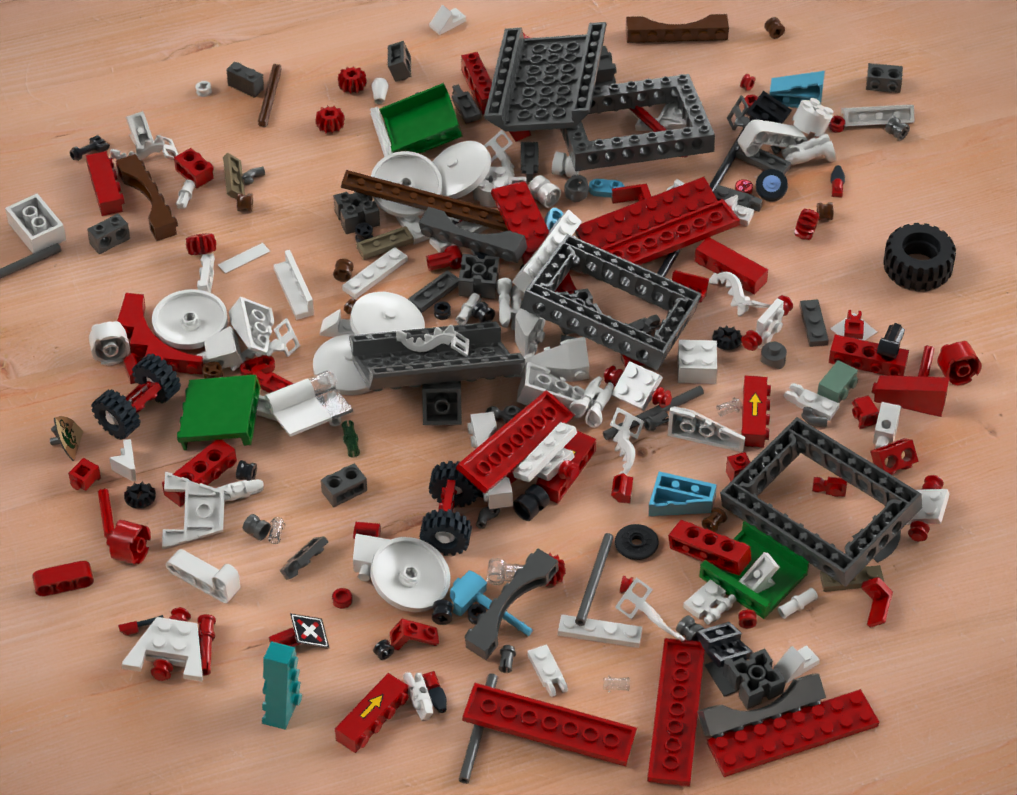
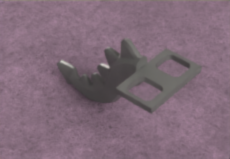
[727,96,781,154]

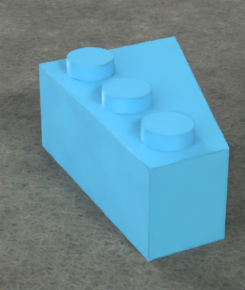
[769,71,825,108]
[649,471,717,516]

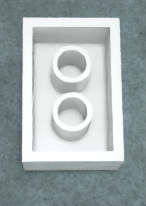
[5,193,66,254]

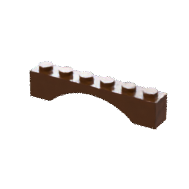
[626,14,729,43]
[116,154,178,241]

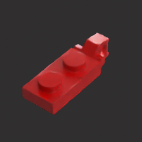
[252,369,294,393]

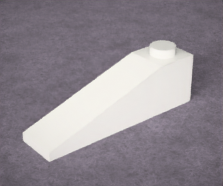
[229,297,274,355]
[514,337,590,382]
[517,362,597,411]
[668,406,745,452]

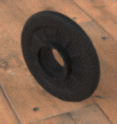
[615,524,659,560]

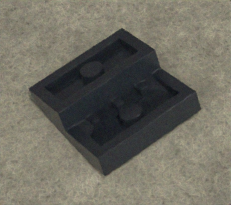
[746,91,792,124]
[697,622,753,668]

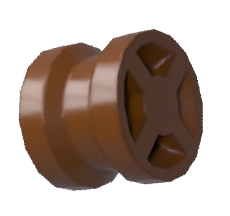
[764,17,785,39]
[237,193,253,211]
[816,202,834,220]
[333,259,354,282]
[203,361,223,379]

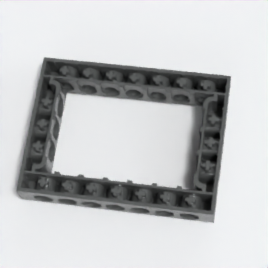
[560,74,715,171]
[520,234,702,370]
[720,417,922,587]

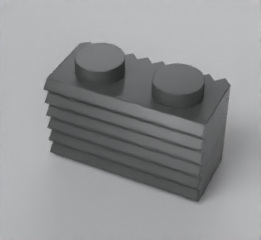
[226,61,264,98]

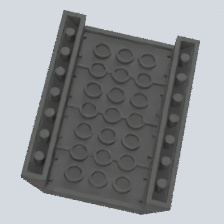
[484,22,607,132]
[349,321,525,391]

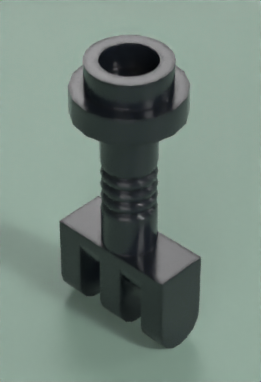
[70,135,110,161]

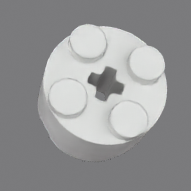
[792,98,834,137]
[473,167,508,207]
[89,321,130,366]

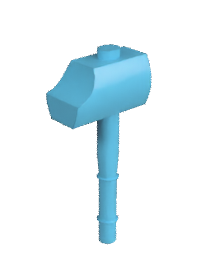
[450,570,533,636]

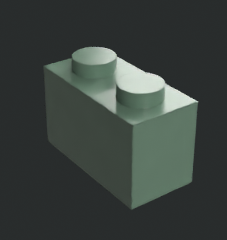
[817,360,858,403]

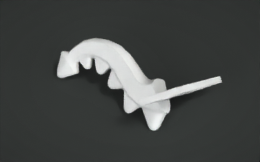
[484,130,515,177]
[110,135,178,160]
[709,272,771,316]
[231,318,300,371]
[396,325,469,357]
[610,408,645,476]
[615,577,685,641]

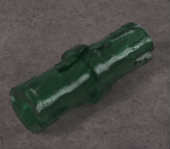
[341,420,360,457]

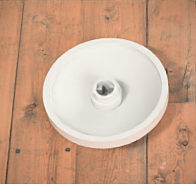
[432,141,491,199]
[371,151,442,218]
[152,289,228,349]
[350,292,425,335]
[313,334,371,396]
[370,537,450,612]

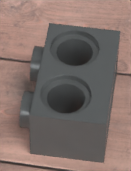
[388,41,411,82]
[866,63,903,93]
[87,213,130,254]
[321,463,367,507]

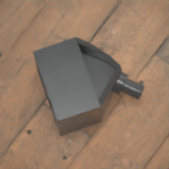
[422,381,462,425]

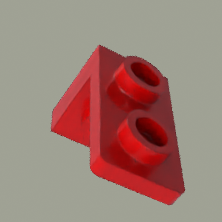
[612,183,652,204]
[861,577,893,627]
[389,619,439,651]

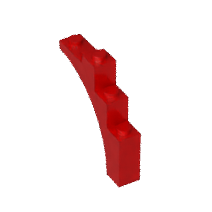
[117,293,204,375]

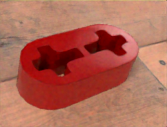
[240,355,275,376]

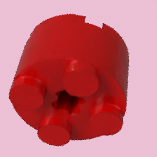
[937,341,982,386]
[106,519,151,564]

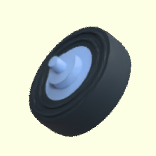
[756,169,788,201]

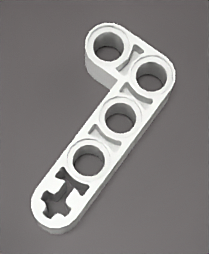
[737,120,807,157]
[166,549,240,603]

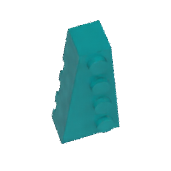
[262,641,302,730]

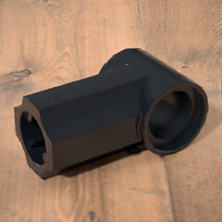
[877,323,905,359]

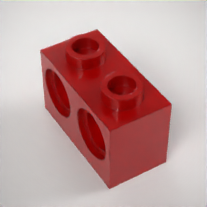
[174,148,214,189]
[870,438,919,475]

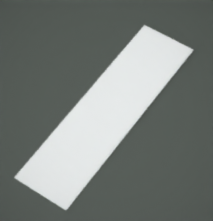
[218,243,270,273]

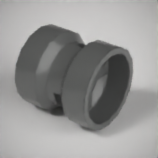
[885,117,910,141]
[242,514,271,540]
[676,615,705,642]

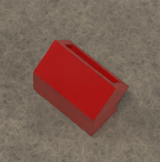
[124,353,141,384]
[611,473,633,504]
[353,522,381,539]
[269,627,301,647]

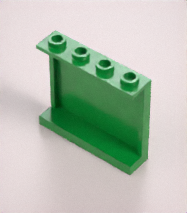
[379,83,463,153]
[177,374,261,450]
[699,521,809,619]

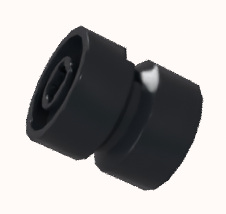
[513,484,550,521]

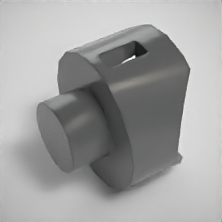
[564,174,589,202]
[760,341,787,369]

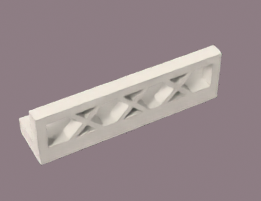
[841,105,914,126]
[273,250,314,320]

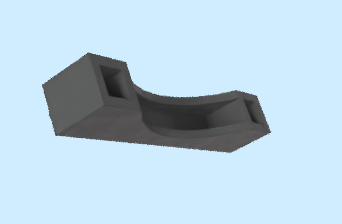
[419,207,527,263]
[465,548,558,660]
[697,674,826,738]

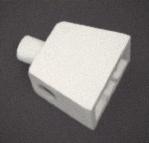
[197,326,244,369]
[873,402,901,449]
[353,534,390,581]

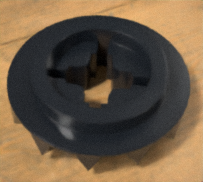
[712,325,742,350]
[124,481,156,509]

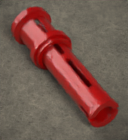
[197,614,216,676]

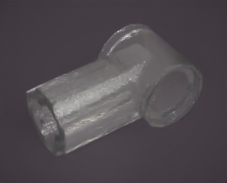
[486,558,524,585]

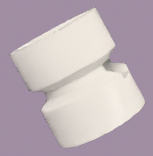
[552,151,579,177]
[528,175,561,208]

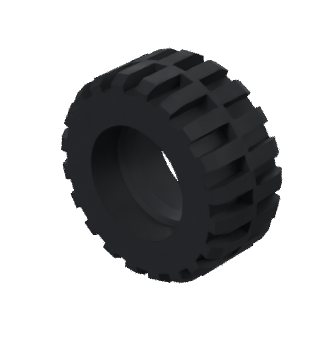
[883,223,956,291]

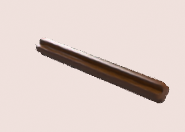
[258,64,282,127]

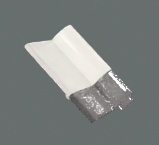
[265,370,353,437]

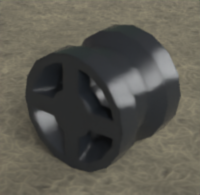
[355,223,373,243]
[472,301,495,323]
[236,460,257,481]
[432,599,453,625]

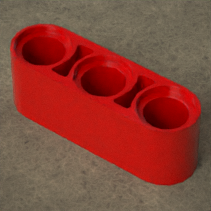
[32,561,94,597]

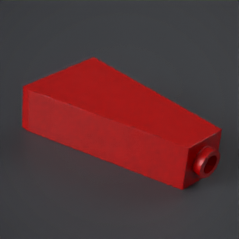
[871,375,950,417]

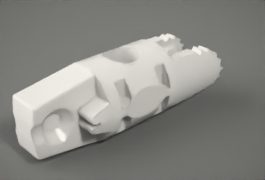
[216,479,264,501]
[403,672,433,720]

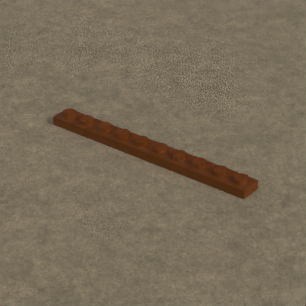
[341,170,508,232]

